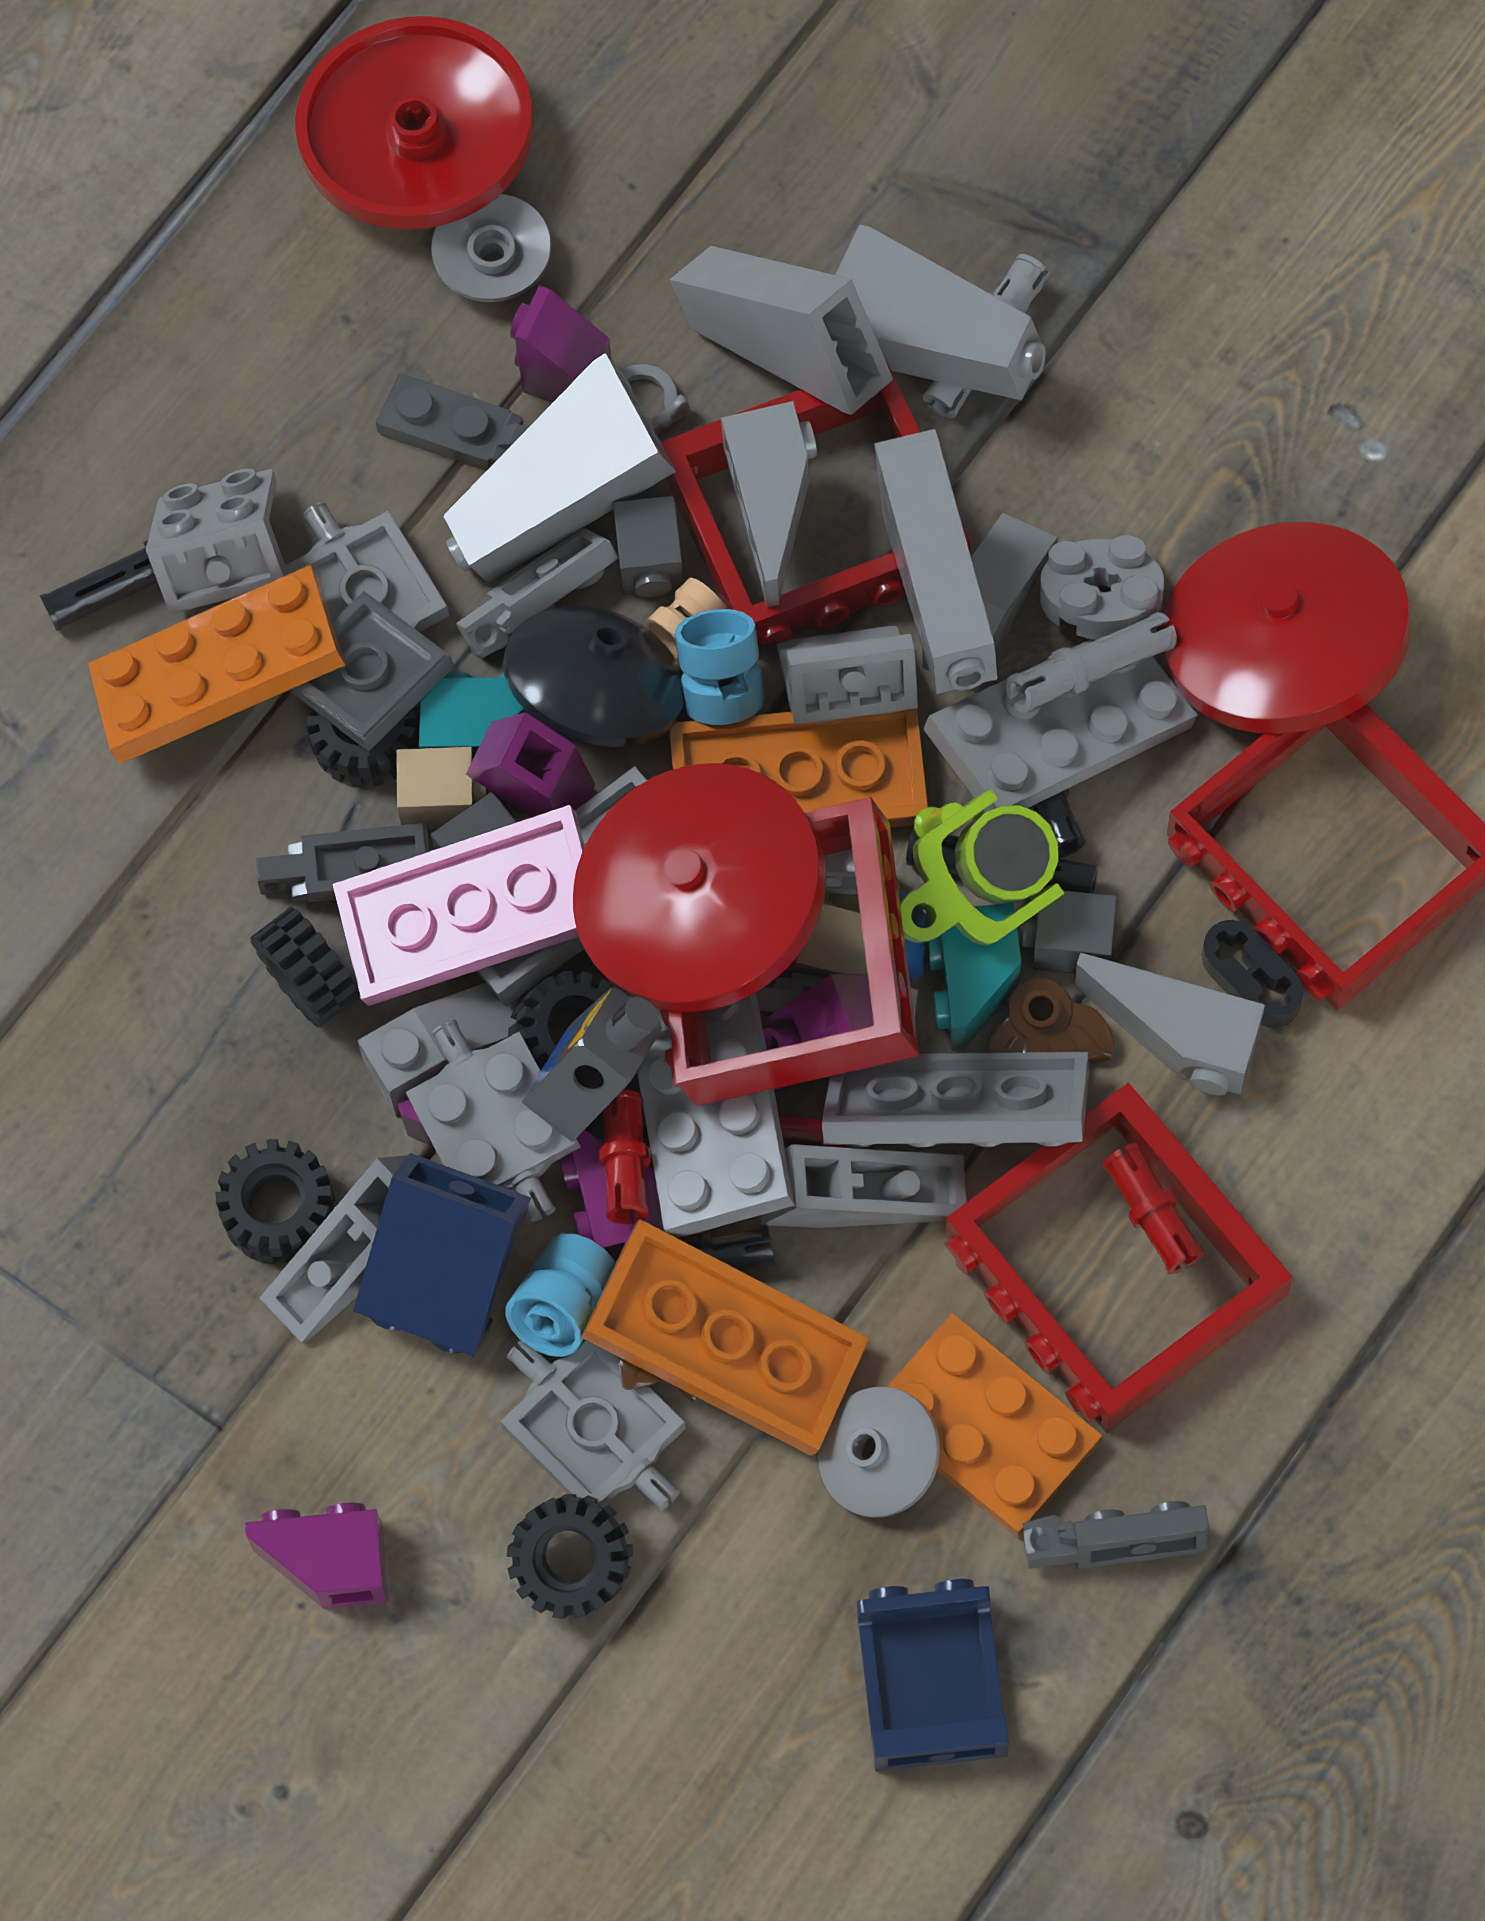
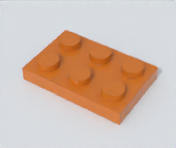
[887,1313,1102,1538]

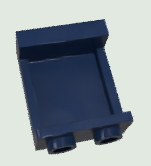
[353,1153,531,1357]
[857,1579,1009,1771]

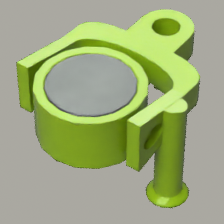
[900,789,1065,946]

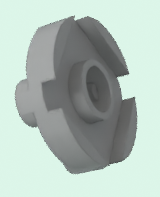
[1040,535,1164,640]

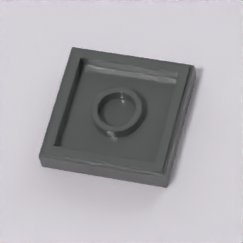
[289,591,455,752]

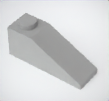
[721,401,817,607]
[922,513,1058,692]
[1075,952,1265,1096]
[357,983,560,1117]
[761,1145,967,1228]
[259,1155,408,1343]

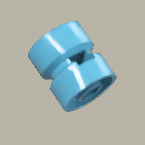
[675,609,765,725]
[506,1234,616,1357]

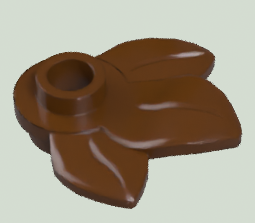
[987,977,1115,1061]

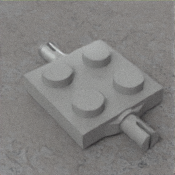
[285,501,449,632]
[405,1020,581,1222]
[500,1340,686,1511]

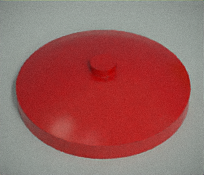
[295,16,534,230]
[1161,522,1412,734]
[573,763,826,1012]

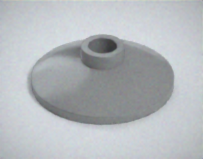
[431,194,551,302]
[818,1387,940,1518]

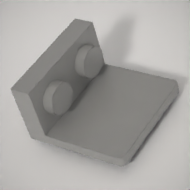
[146,469,288,614]
[777,626,918,725]

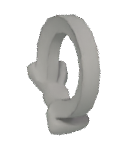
[621,364,691,435]

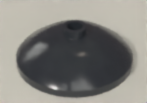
[503,606,685,747]

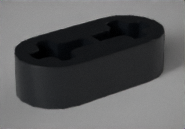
[1201,920,1304,1028]

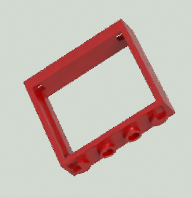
[661,358,971,647]
[1167,704,1485,1011]
[660,797,919,1106]
[944,1082,1293,1433]

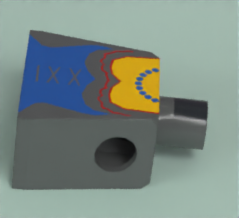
[522,988,662,1142]

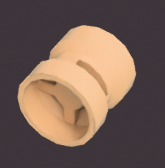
[646,578,728,661]

